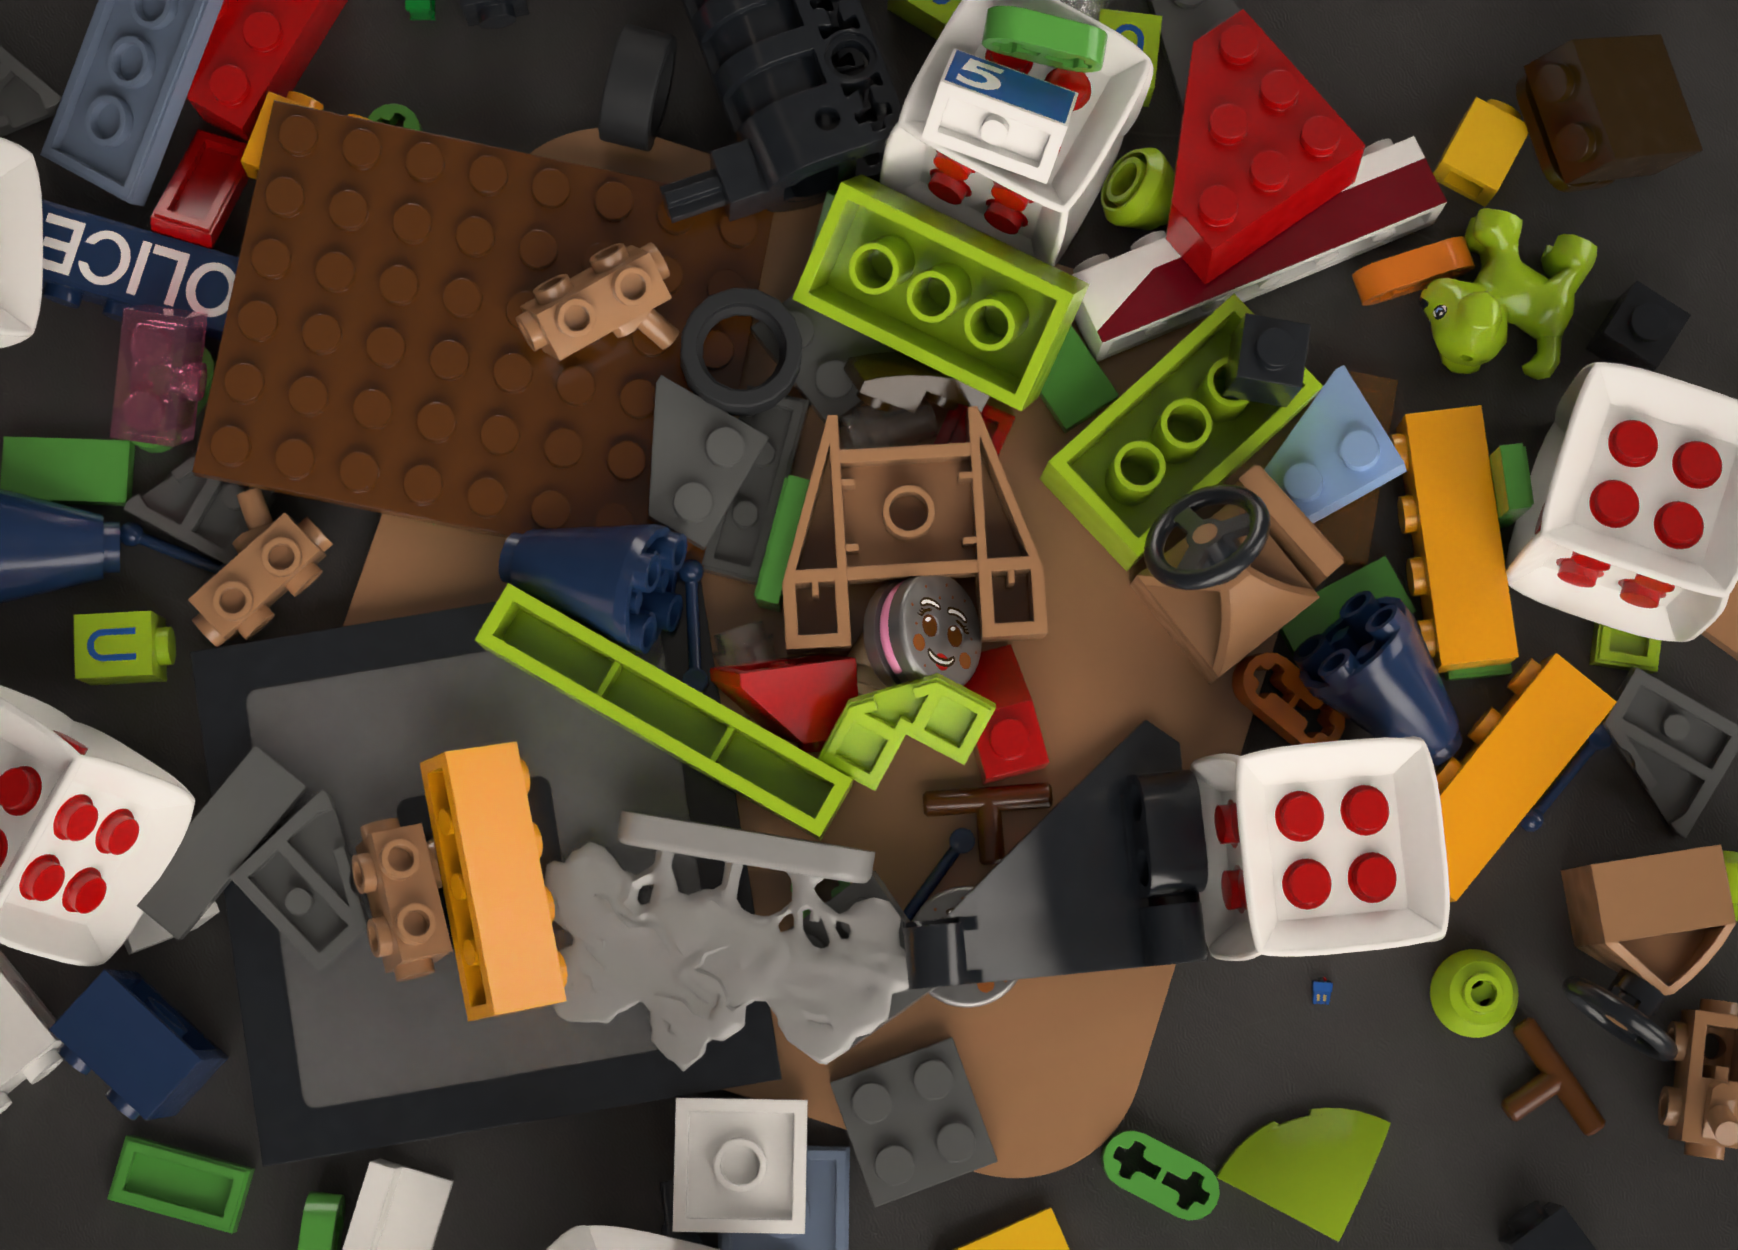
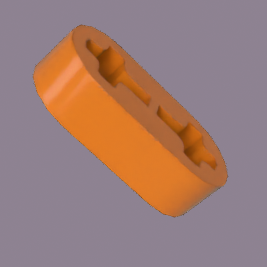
[1352,236,1475,306]
[1232,652,1345,745]

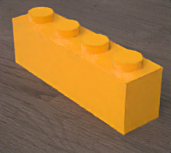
[1389,405,1519,673]
[1436,653,1617,902]
[419,741,568,1022]

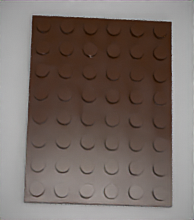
[192,100,774,568]

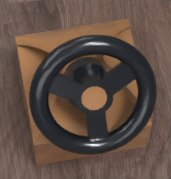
[1130,484,1320,685]
[1561,844,1736,1062]

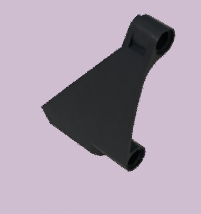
[902,720,1208,990]

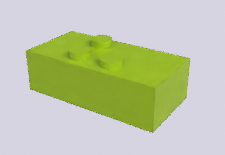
[792,174,1090,411]
[1039,293,1323,571]

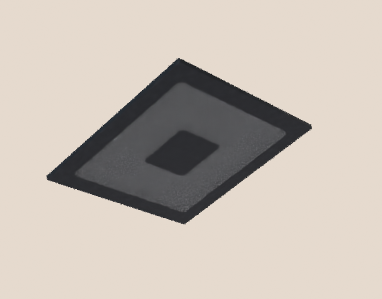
[190,573,782,1167]

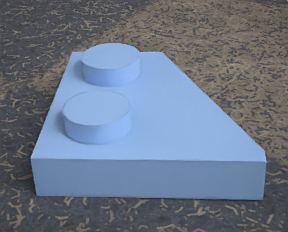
[1264,365,1407,524]

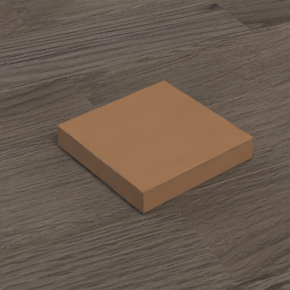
[1226,464,1344,589]

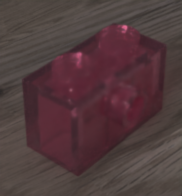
[110,304,208,447]

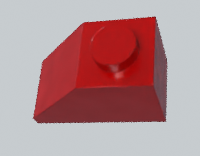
[963,644,1050,785]
[710,652,858,752]

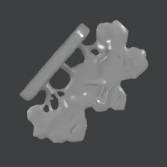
[544,810,909,1072]

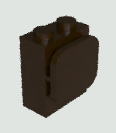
[1516,34,1703,192]

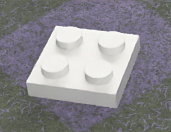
[672,1097,808,1234]

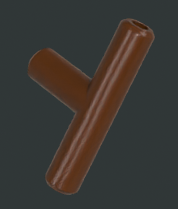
[923,782,1053,865]
[1501,1017,1606,1136]

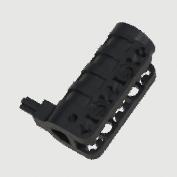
[659,0,902,223]

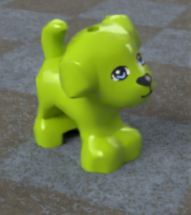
[1419,208,1597,380]

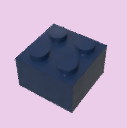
[49,969,229,1120]

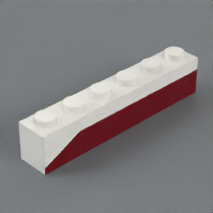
[1072,136,1447,362]

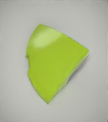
[1216,1107,1391,1242]

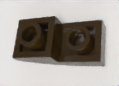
[843,352,990,413]

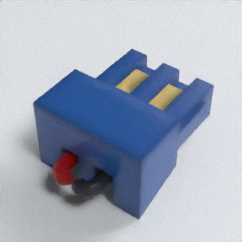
[1312,977,1333,1005]

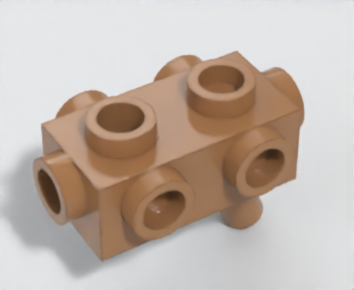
[515,242,679,361]
[188,488,333,647]
[352,818,453,982]
[1658,999,1738,1160]

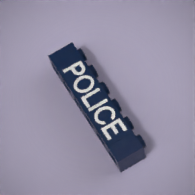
[42,200,239,343]

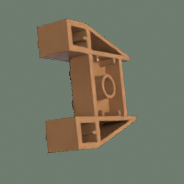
[782,406,1048,655]

